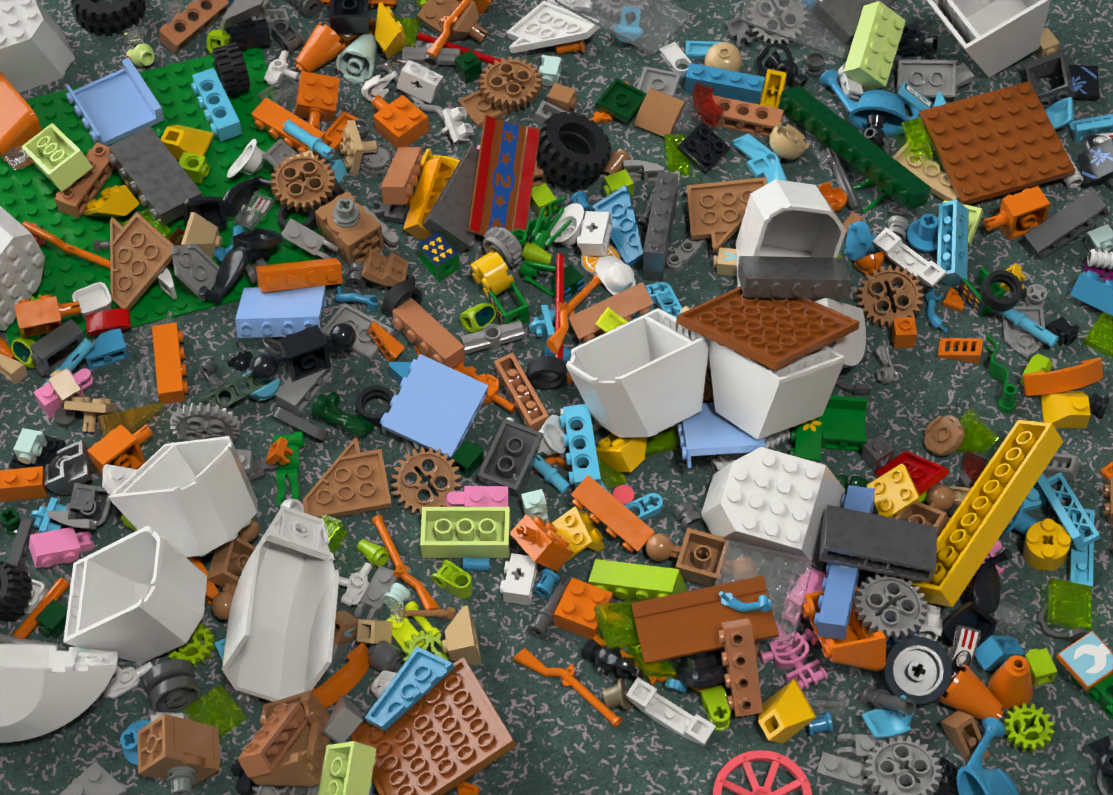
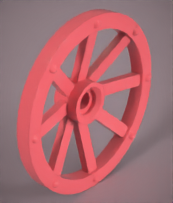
[713,750,812,795]

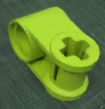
[430,560,473,599]
[700,685,731,731]

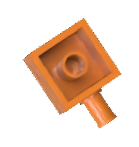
[294,71,340,130]
[372,95,429,149]
[983,186,1050,240]
[14,295,81,338]
[87,425,153,479]
[510,514,574,572]
[554,578,627,640]

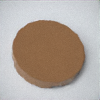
[923,415,965,456]

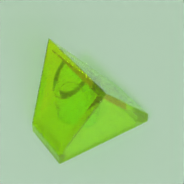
[955,408,999,453]

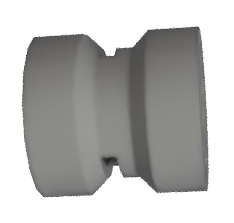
[888,216,908,243]

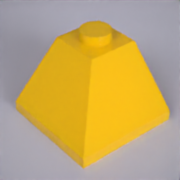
[1040,391,1091,428]

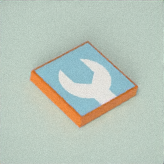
[1056,631,1113,691]

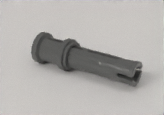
[527,577,570,639]
[861,686,916,715]

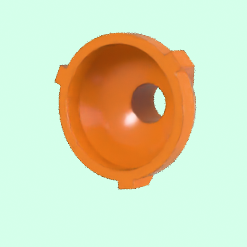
[854,252,884,276]

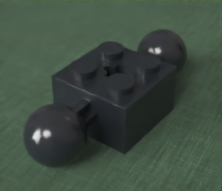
[251,323,356,382]

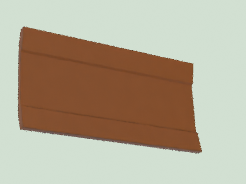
[631,575,779,665]

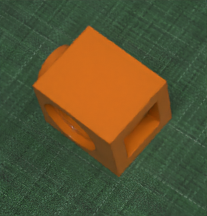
[891,317,917,348]

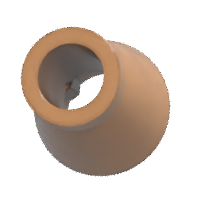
[603,149,630,176]

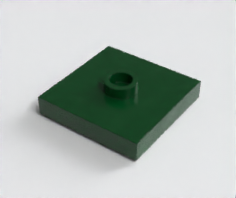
[595,78,647,124]

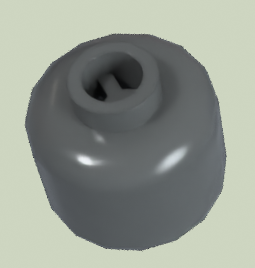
[368,640,402,672]

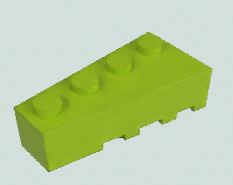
[588,559,688,603]

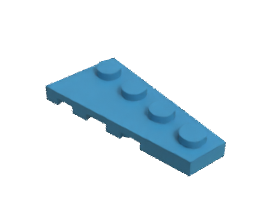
[592,185,644,266]
[365,647,455,731]

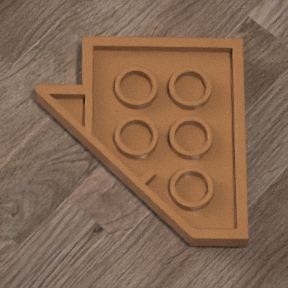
[687,177,767,252]
[110,212,175,310]
[303,438,392,520]

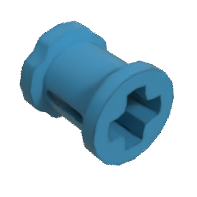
[570,191,593,217]
[532,569,560,598]
[806,712,833,736]

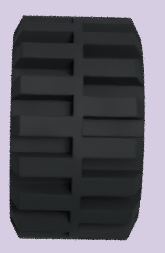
[212,42,250,95]
[0,561,32,621]

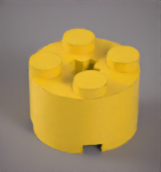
[470,250,515,299]
[1023,519,1071,571]

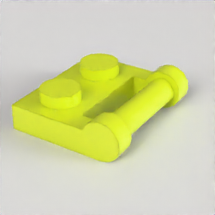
[385,601,441,656]

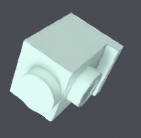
[539,55,561,86]
[1084,224,1113,252]
[13,428,47,464]
[521,489,548,521]

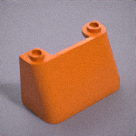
[0,72,42,162]
[802,586,886,671]

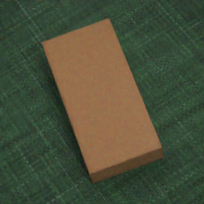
[843,212,863,236]

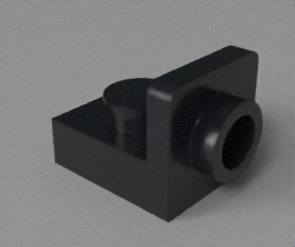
[1045,316,1080,346]
[231,763,255,795]

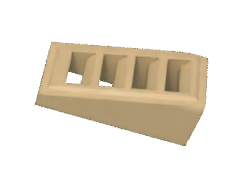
[0,354,28,384]

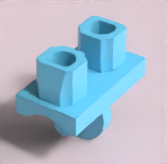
[529,305,555,346]
[30,497,66,533]

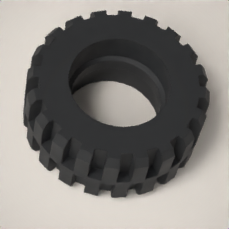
[71,0,146,36]
[536,112,612,187]

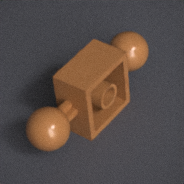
[889,484,954,578]
[207,517,260,620]
[646,528,759,587]

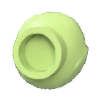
[126,43,155,67]

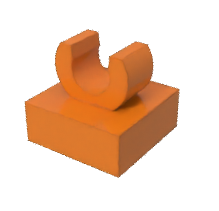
[265,437,293,465]

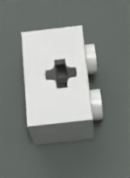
[396,61,443,104]
[577,211,613,256]
[500,553,538,605]

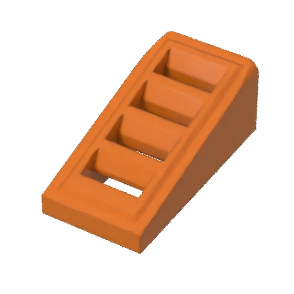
[367,321,405,362]
[937,338,983,364]

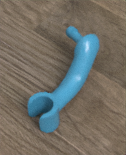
[214,225,244,262]
[334,287,379,311]
[925,288,948,333]
[719,591,772,613]

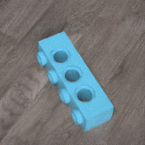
[191,68,242,142]
[937,200,969,286]
[560,404,601,489]

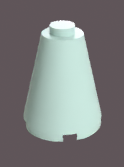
[336,33,377,83]

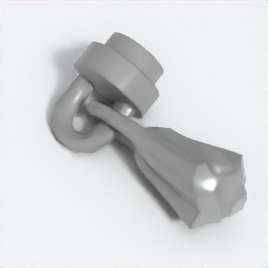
[874,345,899,384]

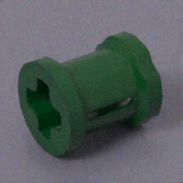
[0,508,21,535]

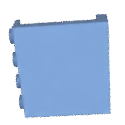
[65,57,164,146]
[235,285,327,338]
[380,354,489,461]
[676,402,766,468]

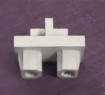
[441,107,474,143]
[918,605,942,642]

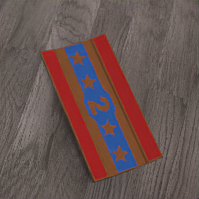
[468,115,540,236]

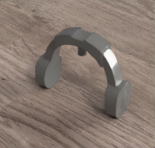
[835,353,871,396]
[1038,593,1086,641]

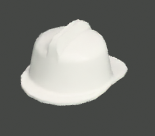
[227,139,266,178]
[550,203,584,249]
[595,256,636,295]
[538,415,567,456]

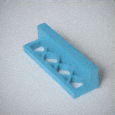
[1068,114,1113,142]
[1037,472,1101,550]

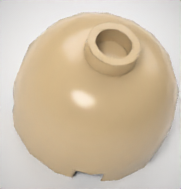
[704,42,743,72]
[769,122,809,160]

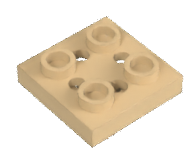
[340,120,377,176]
[64,396,118,432]

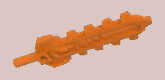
[414,345,516,413]

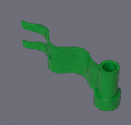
[511,196,566,257]
[984,334,1017,414]
[273,431,305,507]

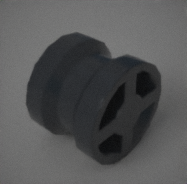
[1089,393,1110,418]

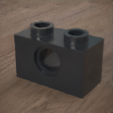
[229,18,272,49]

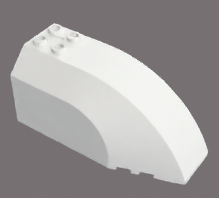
[222,506,339,702]
[0,643,119,743]

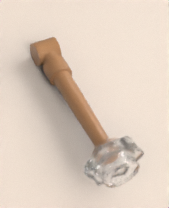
[391,603,456,623]

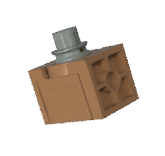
[315,191,384,267]
[137,713,221,795]

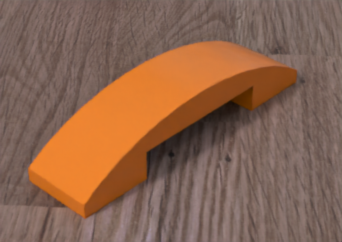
[1023,357,1103,396]
[311,642,370,709]

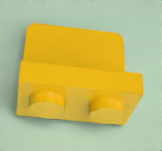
[867,464,920,518]
[552,506,605,562]

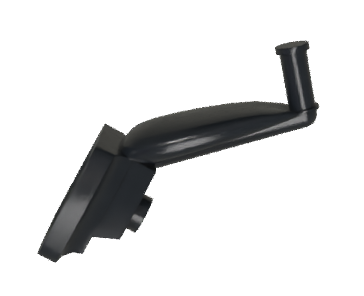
[184,176,272,231]
[199,228,283,303]
[942,549,1012,655]
[670,652,728,688]

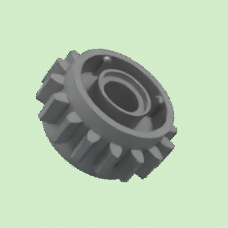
[483,227,522,268]

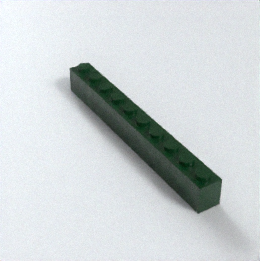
[778,86,931,211]

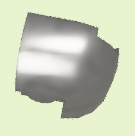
[44,440,95,495]
[64,483,112,527]

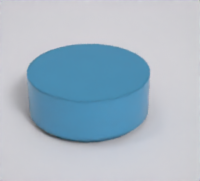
[664,678,688,694]

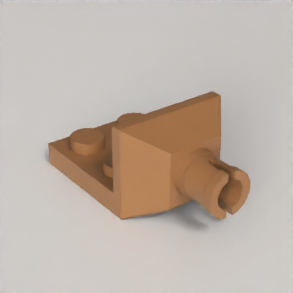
[416,0,488,43]

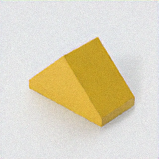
[760,69,787,109]

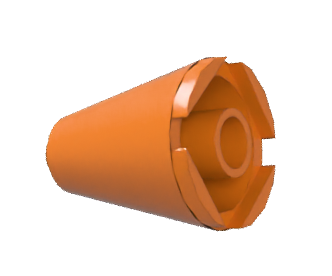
[295,22,347,73]
[988,655,1034,709]
[938,663,1004,720]

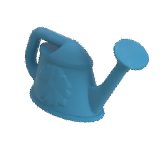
[819,70,920,136]
[957,717,1020,795]

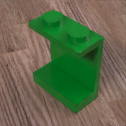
[821,395,868,452]

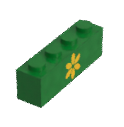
[790,416,823,463]

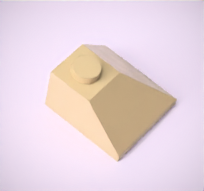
[181,212,222,258]
[442,605,482,665]

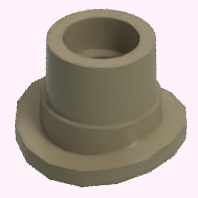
[603,678,632,710]

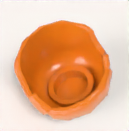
[818,182,847,212]

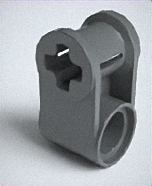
[272,19,306,55]

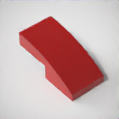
[85,308,131,337]

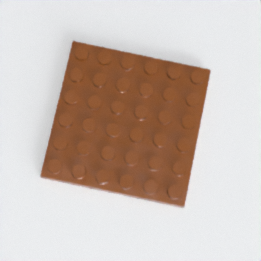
[919,81,1075,205]
[676,286,859,370]
[350,657,517,795]

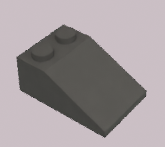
[478,418,543,498]

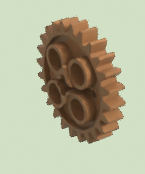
[479,56,542,110]
[270,152,336,212]
[857,265,924,330]
[391,447,462,516]

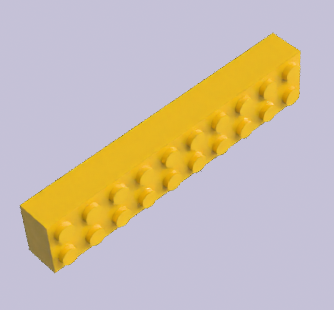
[909,420,1063,607]

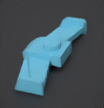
[732,133,787,184]

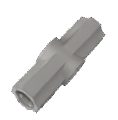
[402,43,461,68]
[460,320,525,354]

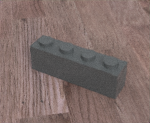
[1025,189,1110,260]

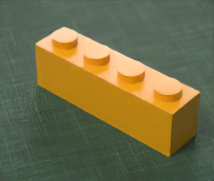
[403,157,455,240]

